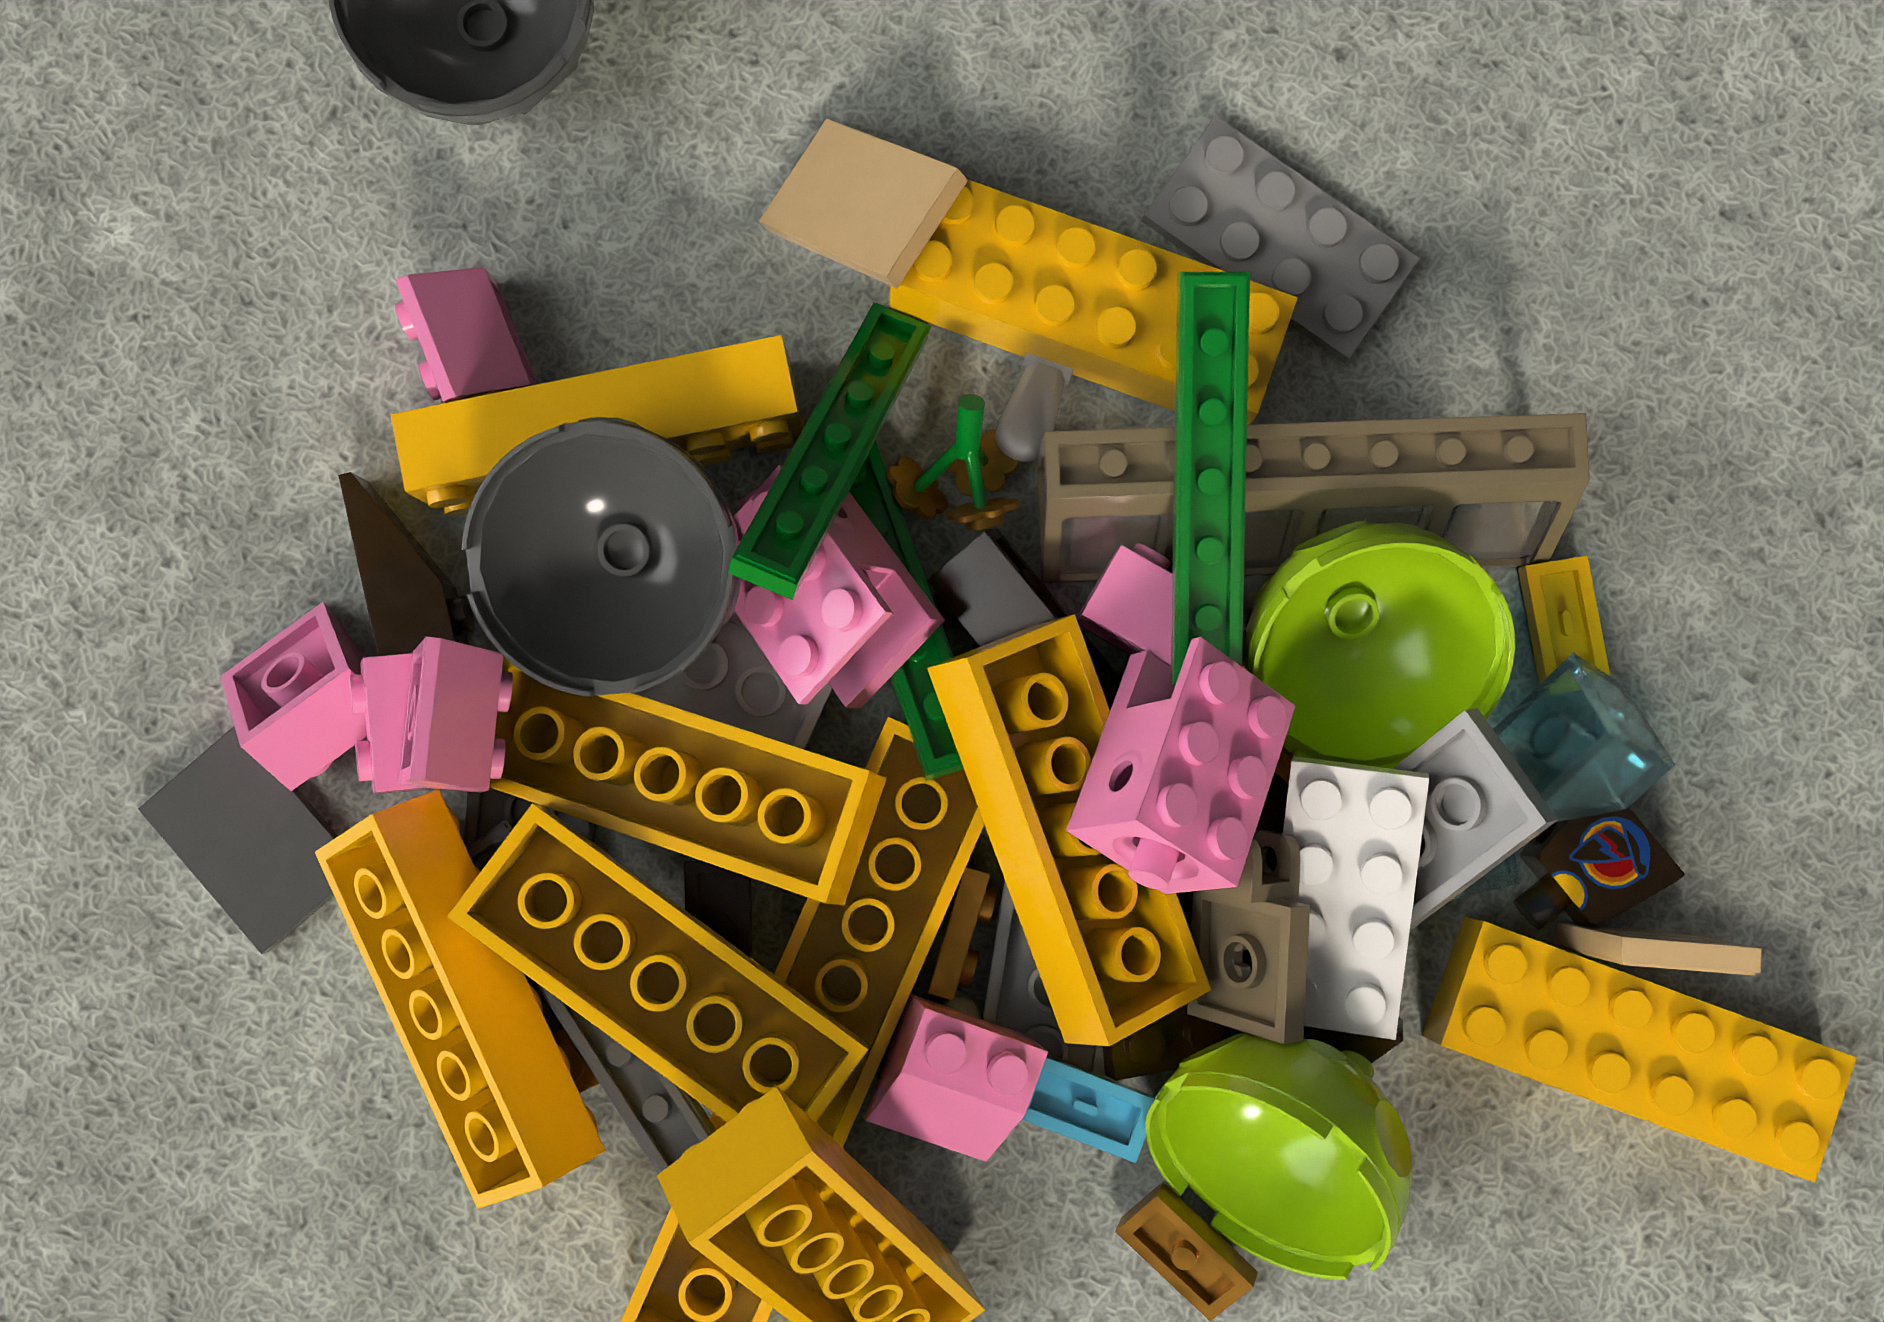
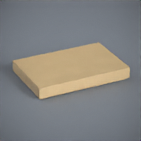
[759,118,968,288]
[1556,922,1762,976]

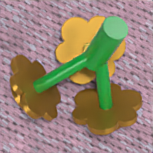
[886,394,1020,532]

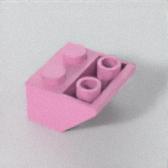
[395,267,538,403]

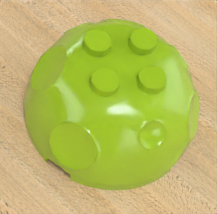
[1243,521,1515,769]
[1145,1032,1412,1280]

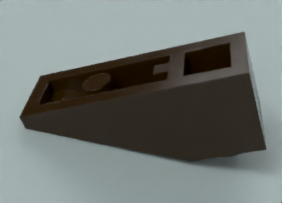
[338,472,475,656]

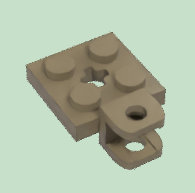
[1187,829,1310,1044]

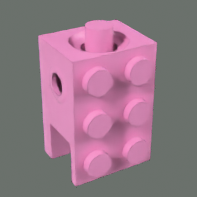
[733,465,945,709]
[1066,637,1296,894]

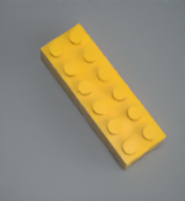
[889,179,1298,425]
[390,335,804,516]
[927,614,1211,1046]
[489,656,887,905]
[315,789,606,1209]
[447,803,868,1123]
[1422,916,1857,1183]
[656,1086,986,1322]

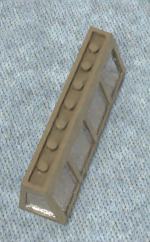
[1036,413,1590,583]

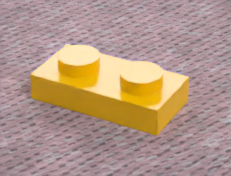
[1518,555,1611,692]

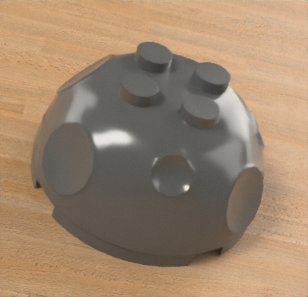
[329,0,594,125]
[461,417,742,697]

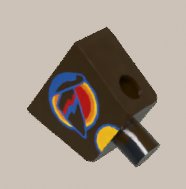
[1513,779,1685,930]

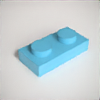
[1022,1055,1156,1163]

